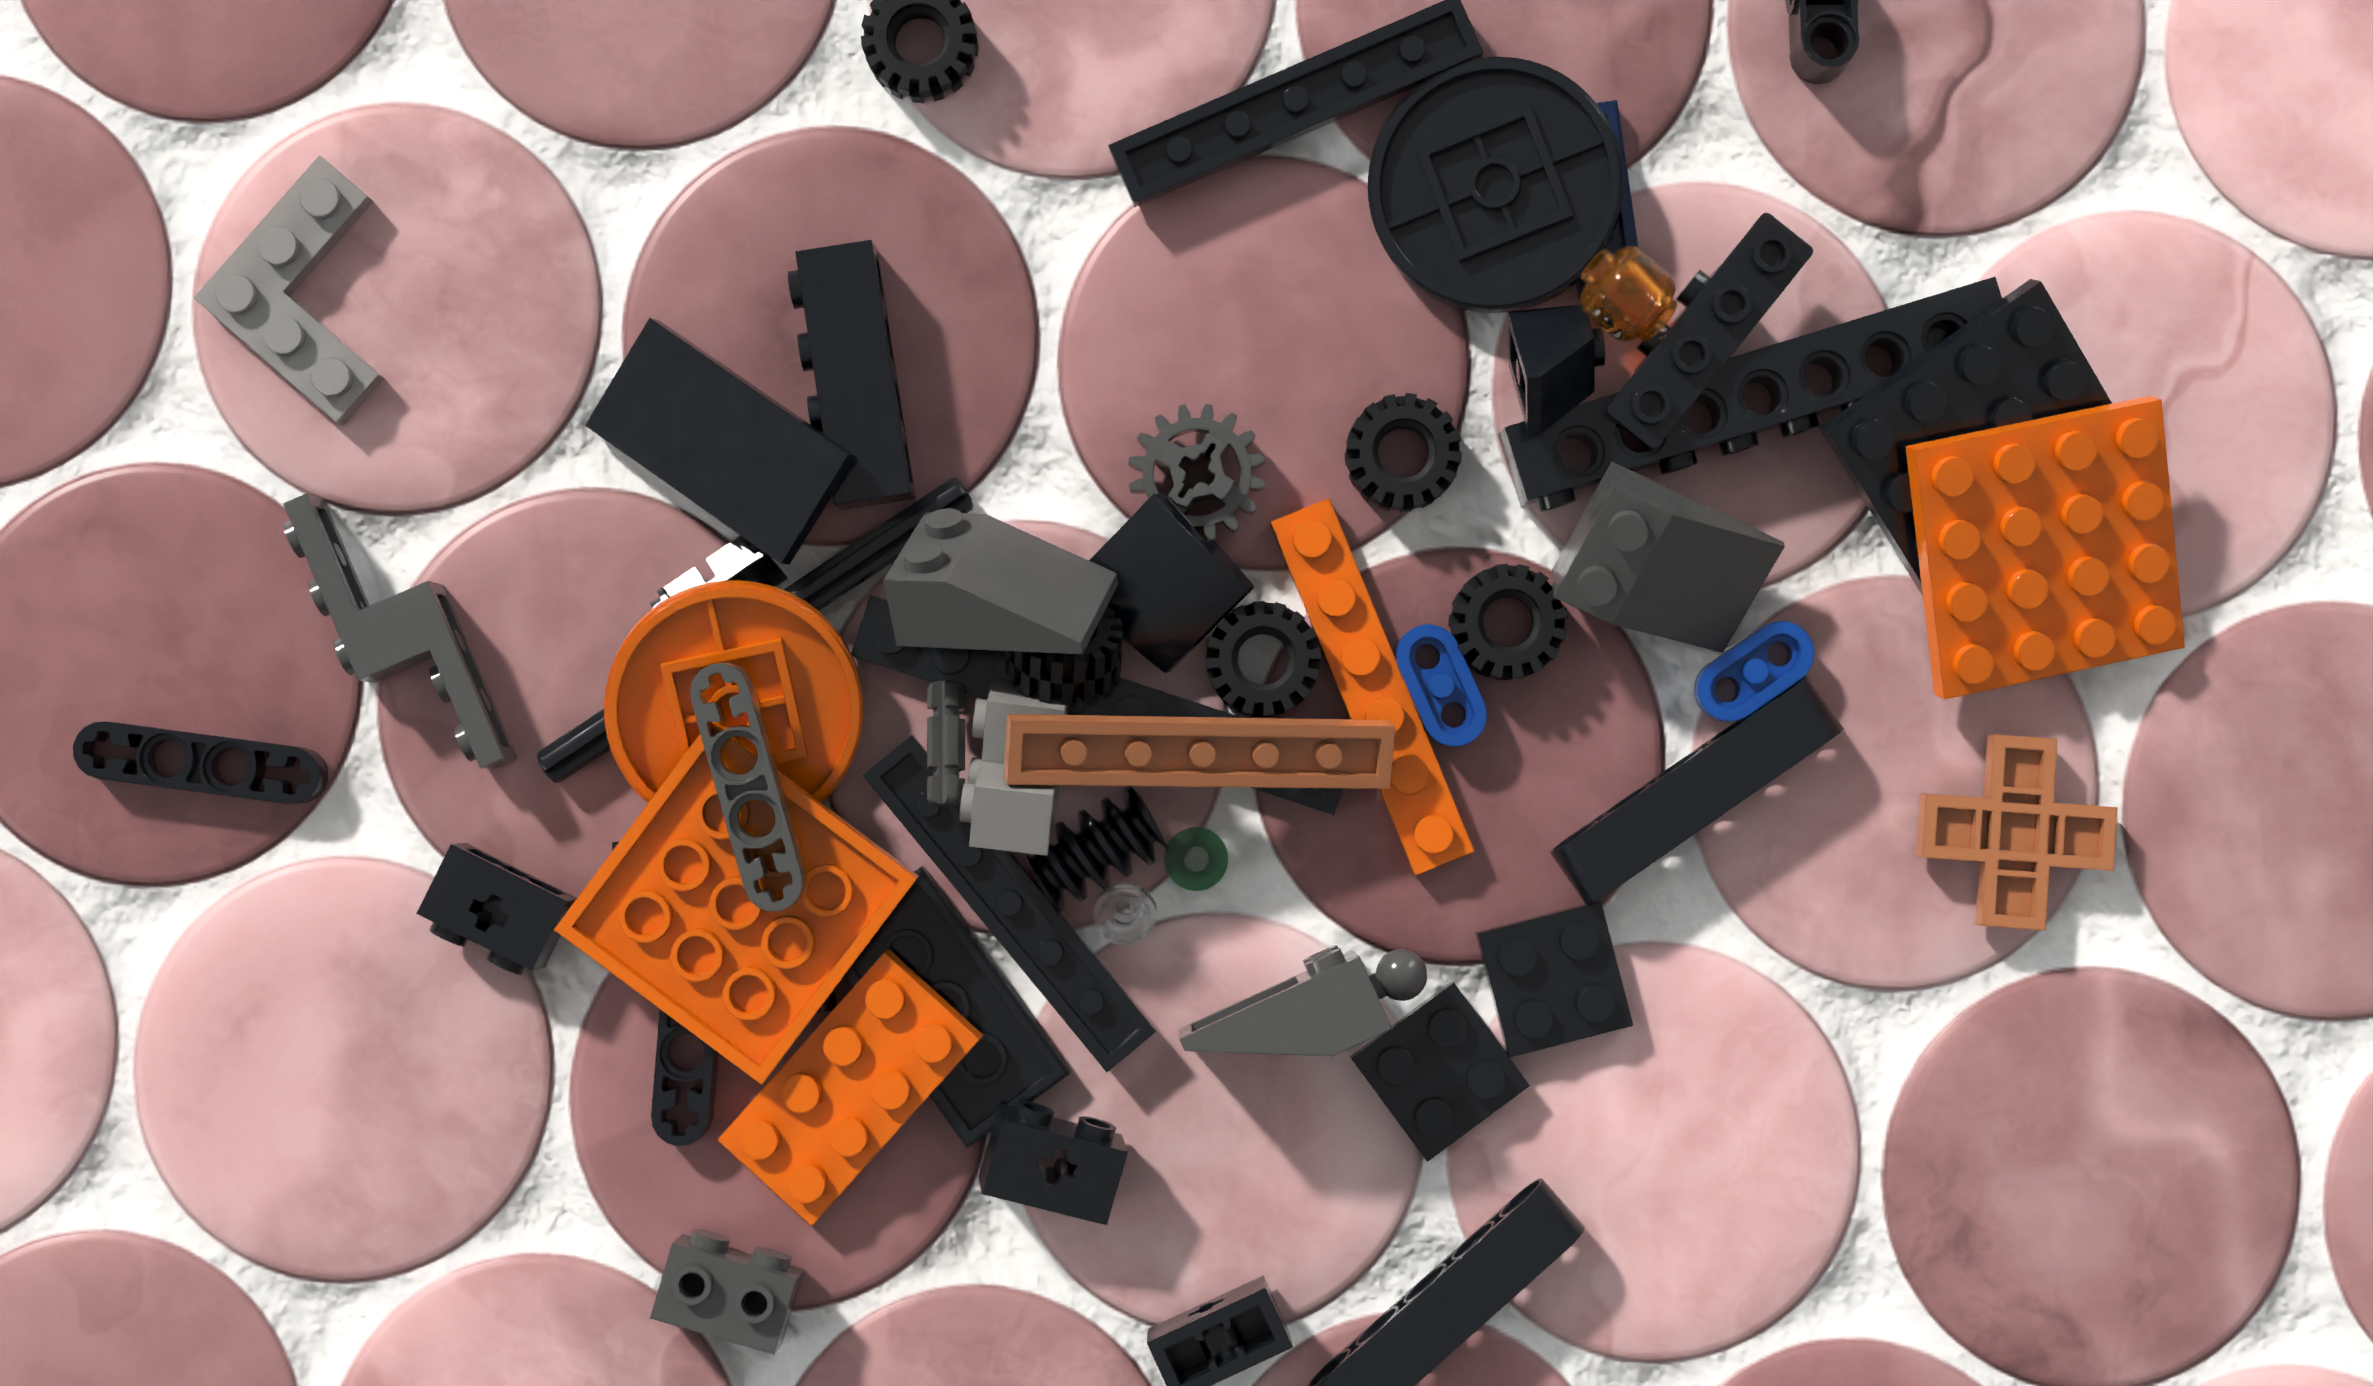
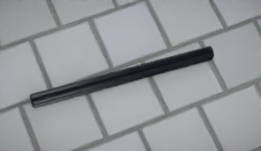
[537,478,974,783]

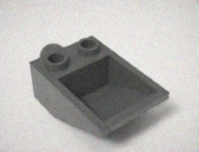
[1179,945,1427,1056]

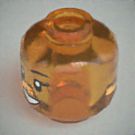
[1580,246,1677,342]

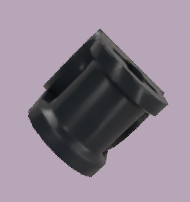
[1785,0,1859,85]

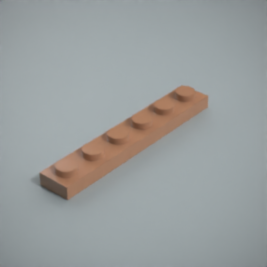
[1003,714,1395,789]

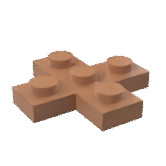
[1916,734,2118,931]

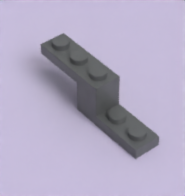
[283,493,518,769]

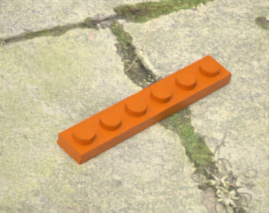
[1270,498,1474,876]

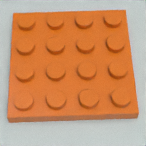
[1905,396,2185,700]
[554,722,919,1085]

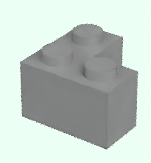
[960,678,1068,856]

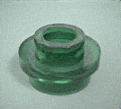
[1164,827,1228,891]

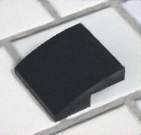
[1089,493,1255,673]

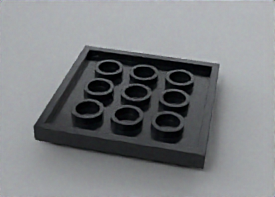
[1819,279,2112,596]

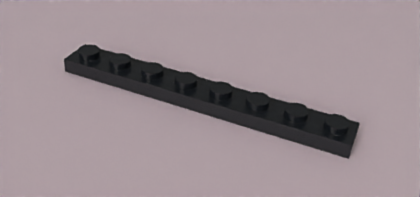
[851,595,1343,815]

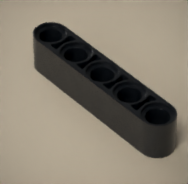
[1550,675,1844,905]
[1308,1178,1585,1386]

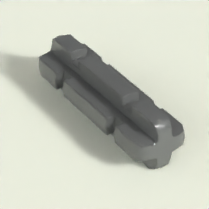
[927,680,965,807]

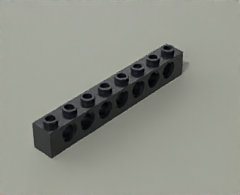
[1498,277,2002,512]

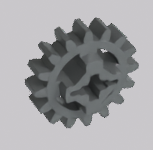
[1128,404,1266,540]

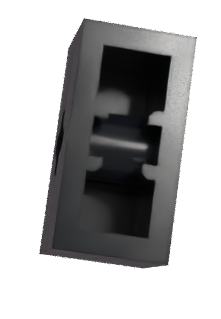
[416,843,577,975]
[979,1101,1128,1225]
[1147,1275,1293,1386]

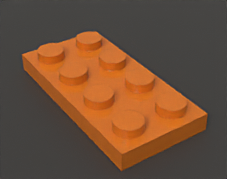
[717,949,984,1226]

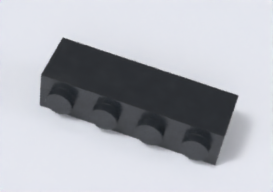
[788,240,916,510]

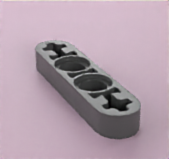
[690,662,807,912]

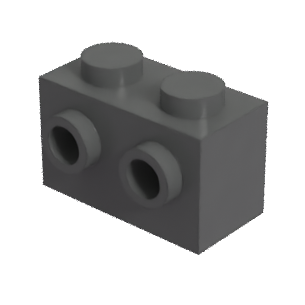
[650,1229,804,1355]

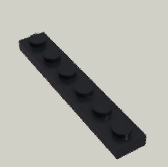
[1108,0,1484,208]
[862,735,1157,1072]

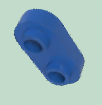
[1694,621,1814,722]
[1395,624,1487,747]

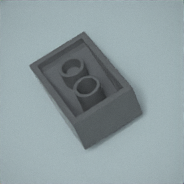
[1552,461,1785,653]
[883,508,1118,654]

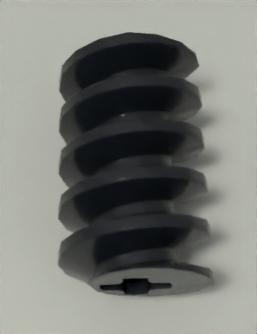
[1027,786,1171,913]

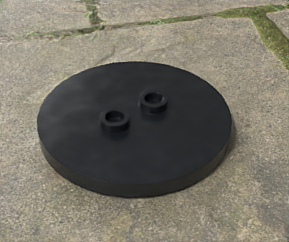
[1368,57,1623,313]

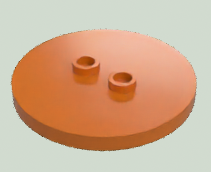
[604,580,863,803]

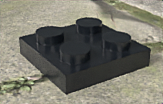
[1475,901,1633,1057]
[1350,981,1530,1162]

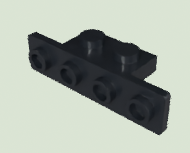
[1606,213,1813,449]

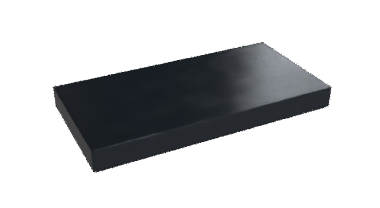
[585,318,856,565]
[844,866,1072,1148]

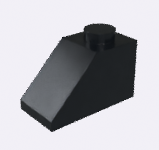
[1508,304,1605,434]

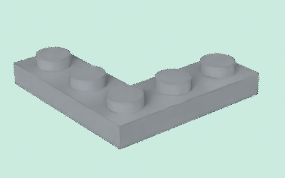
[194,155,384,425]

